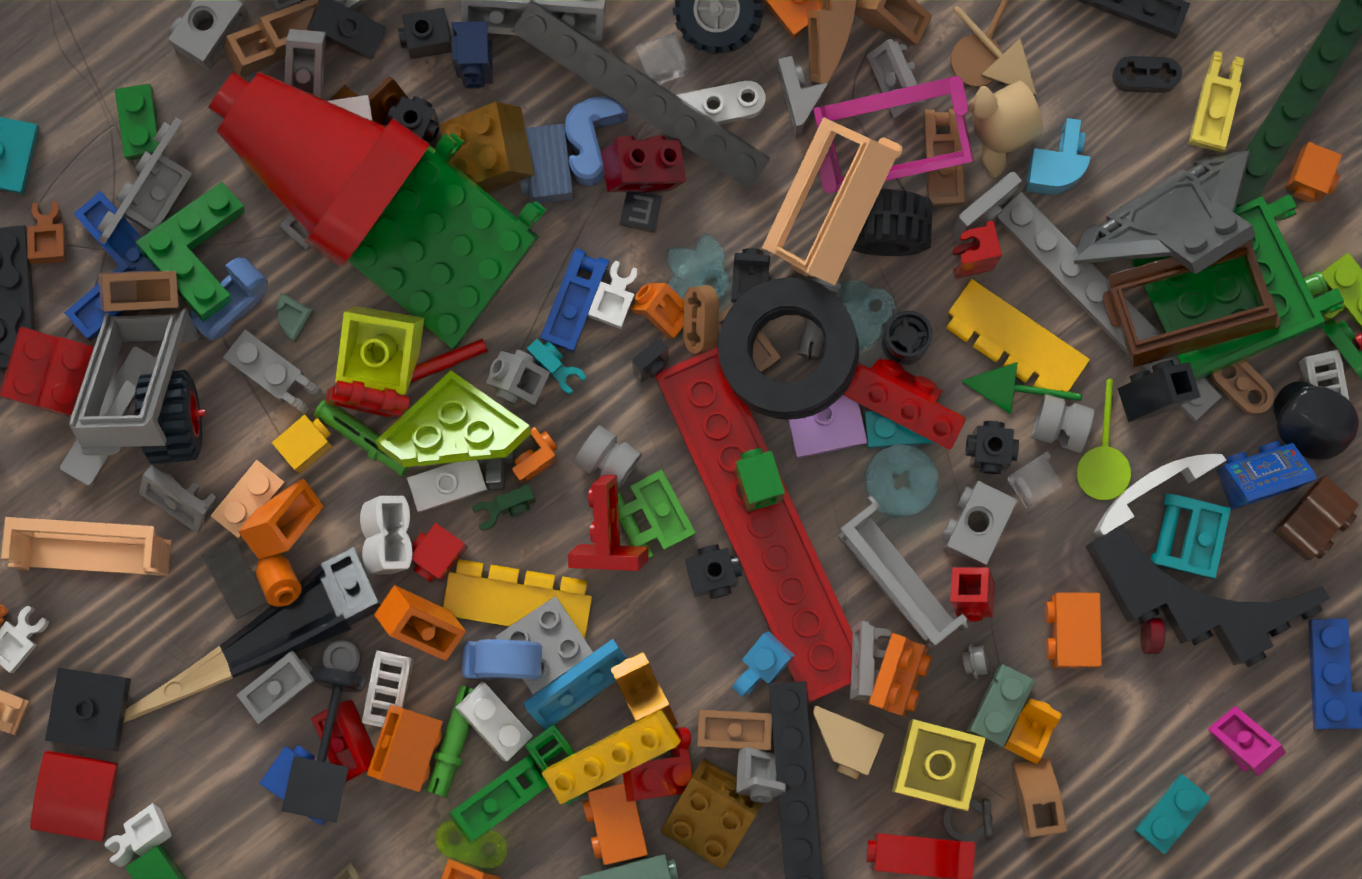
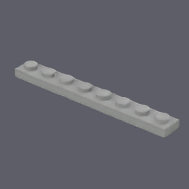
[995,192,1222,423]

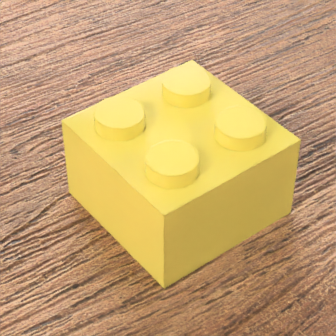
[892,719,985,811]

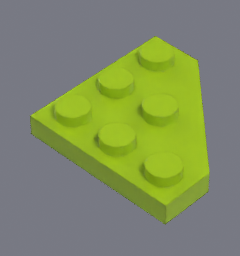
[376,370,531,467]

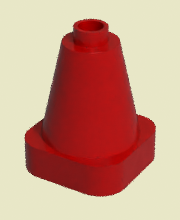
[208,72,430,267]

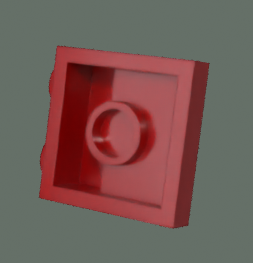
[0,327,94,417]

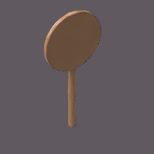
[951,0,1010,87]

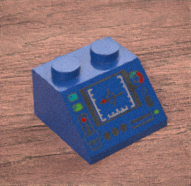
[1217,440,1317,511]

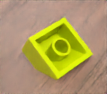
[335,306,424,395]

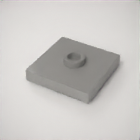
[951,172,1022,242]

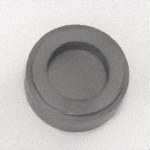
[323,640,361,673]

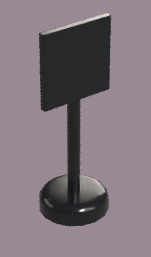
[281,667,366,822]

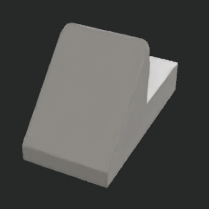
[777,56,828,135]

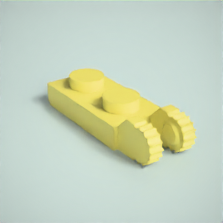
[1188,51,1244,153]

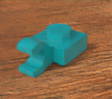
[527,339,586,396]

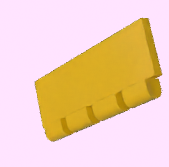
[946,279,1090,392]
[443,559,592,639]

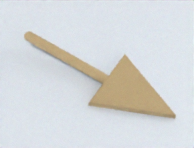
[954,6,1037,95]

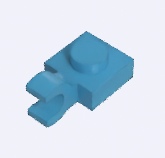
[732,631,795,697]

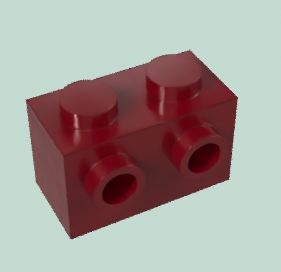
[601,135,686,193]

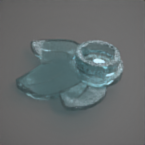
[667,233,729,300]
[839,280,895,351]

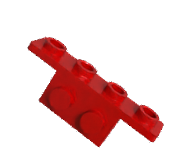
[843,358,966,449]

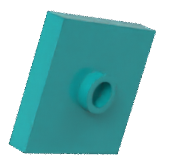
[0,117,40,195]

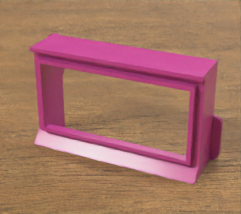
[813,76,974,193]

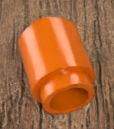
[256,554,301,606]

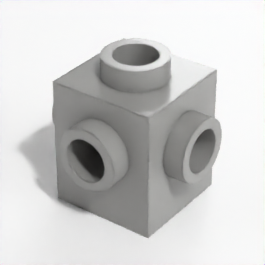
[486,350,550,405]

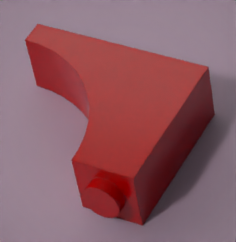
[866,833,975,879]

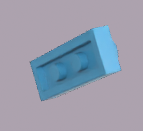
[523,639,628,730]

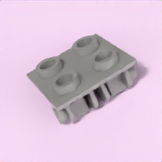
[495,596,593,695]

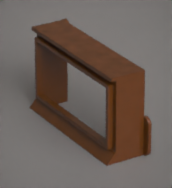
[1103,240,1280,368]

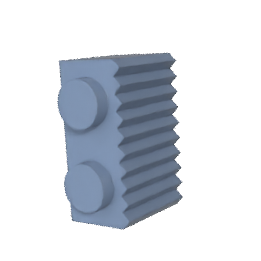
[521,123,574,204]

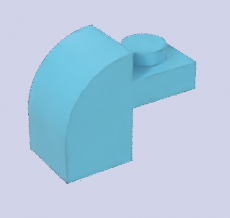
[1025,118,1091,195]

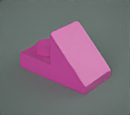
[1208,706,1286,776]

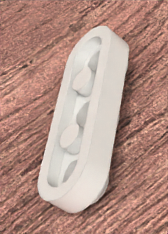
[677,81,766,125]

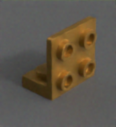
[661,758,762,869]

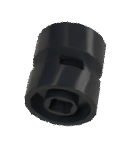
[882,311,932,365]

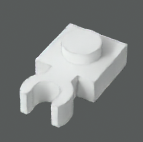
[588,261,637,329]
[0,606,49,674]
[104,803,172,867]

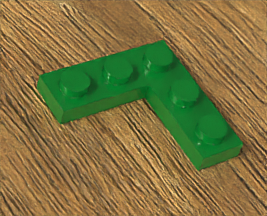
[135,182,245,322]

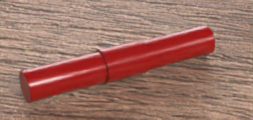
[410,338,488,383]

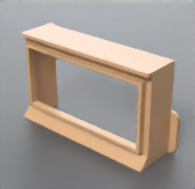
[762,117,902,285]
[1,517,171,576]

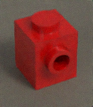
[412,523,468,583]
[950,567,995,622]

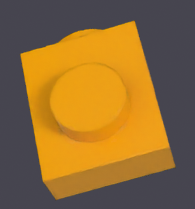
[1004,698,1062,764]

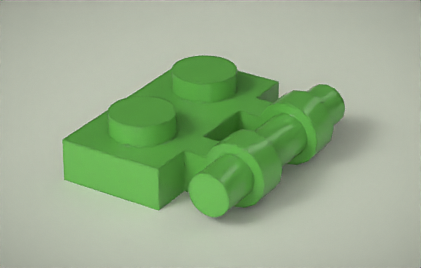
[618,470,696,559]

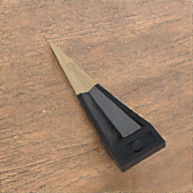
[124,547,381,723]

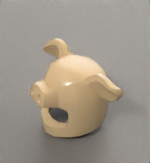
[969,80,1043,178]

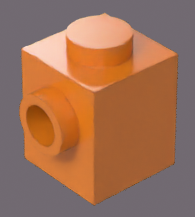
[1285,142,1342,202]

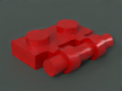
[325,380,410,419]

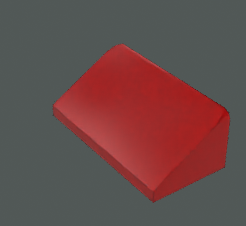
[311,700,375,783]

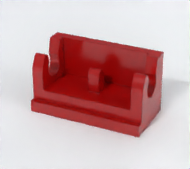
[952,221,1002,279]

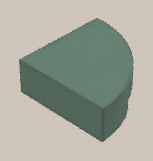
[277,293,314,343]

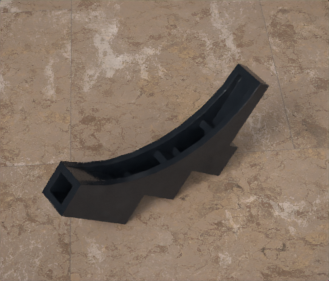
[1085,525,1330,667]

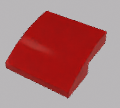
[30,750,118,842]

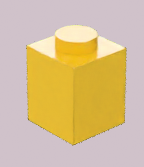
[271,415,333,474]

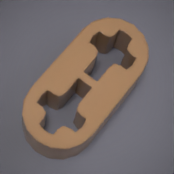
[683,285,719,354]

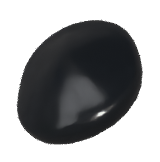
[1274,381,1359,460]

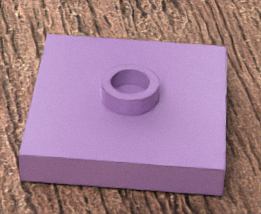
[788,395,867,459]

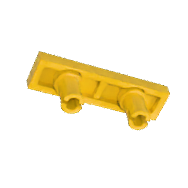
[541,710,681,805]

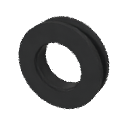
[718,278,859,420]

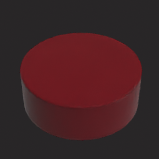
[1140,618,1165,654]

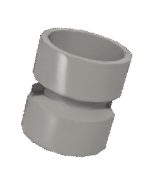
[1031,394,1094,453]
[574,425,642,489]

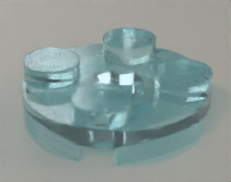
[865,444,938,517]

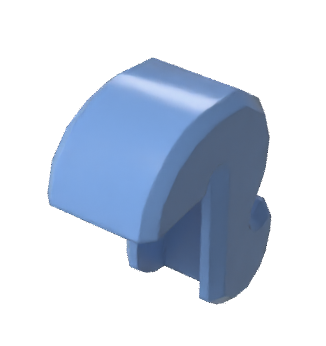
[565,96,627,186]
[189,257,268,341]
[461,639,542,680]

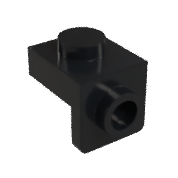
[731,248,771,302]

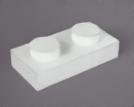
[455,682,533,762]

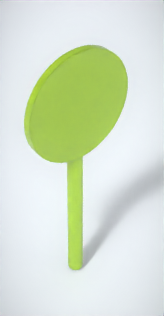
[1076,379,1131,500]

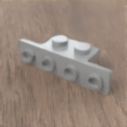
[97,117,192,244]
[60,346,157,486]

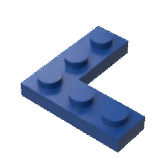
[64,190,157,342]
[1308,619,1362,729]

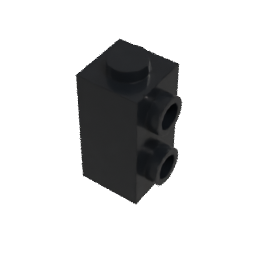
[1117,360,1201,422]

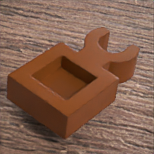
[27,201,67,265]

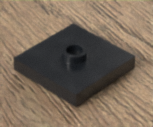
[45,668,131,751]

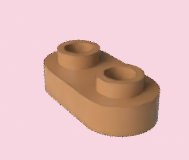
[1210,360,1274,416]

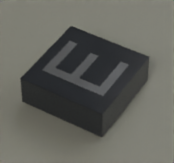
[620,192,662,233]

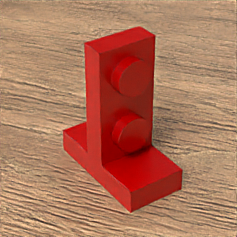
[568,475,649,571]

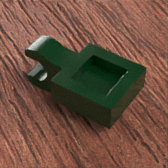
[472,484,536,531]

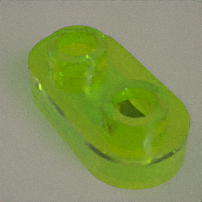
[435,820,508,868]

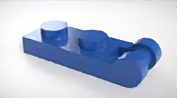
[540,248,610,353]

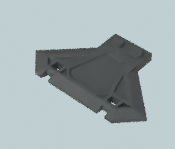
[1074,151,1256,274]

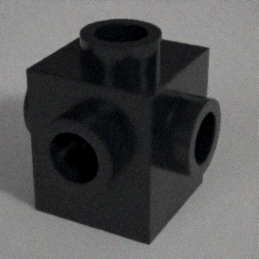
[386,96,440,143]
[965,421,1019,475]
[685,544,742,599]

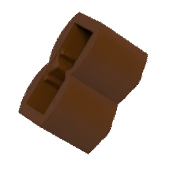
[1273,476,1359,561]

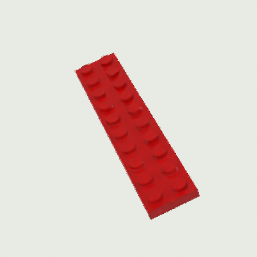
[655,346,853,702]

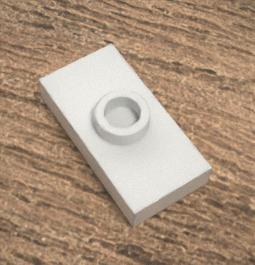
[407,460,488,513]

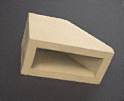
[811,706,884,779]

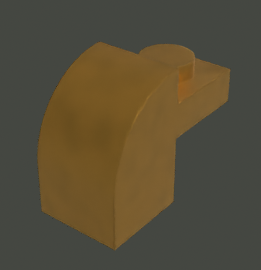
[611,652,678,727]

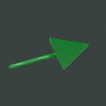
[961,362,1083,414]

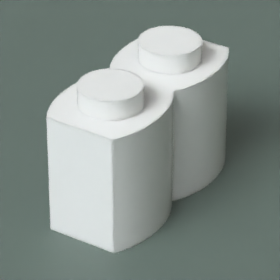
[360,496,412,575]

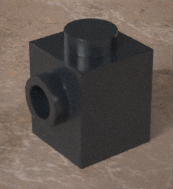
[398,8,452,59]

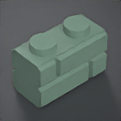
[966,664,1035,748]

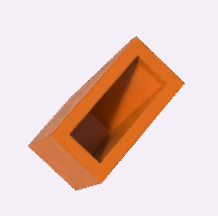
[238,479,324,559]

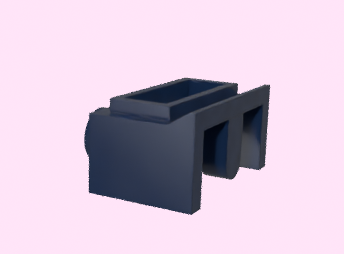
[451,21,493,89]

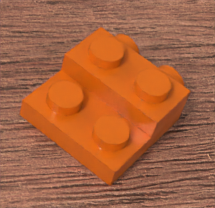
[869,633,932,718]

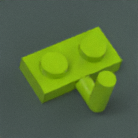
[1321,252,1362,331]

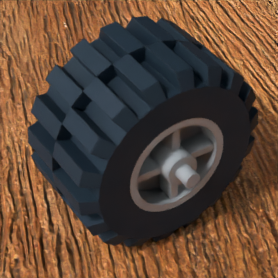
[673,0,764,54]

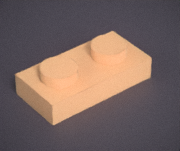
[211,460,287,540]

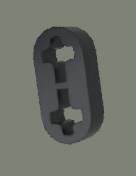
[1112,56,1182,93]

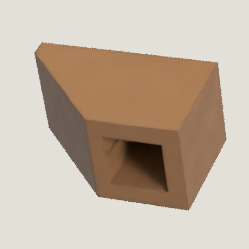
[1012,758,1067,837]

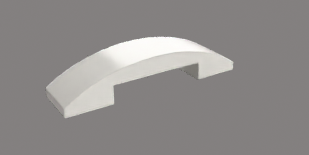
[1094,454,1226,539]

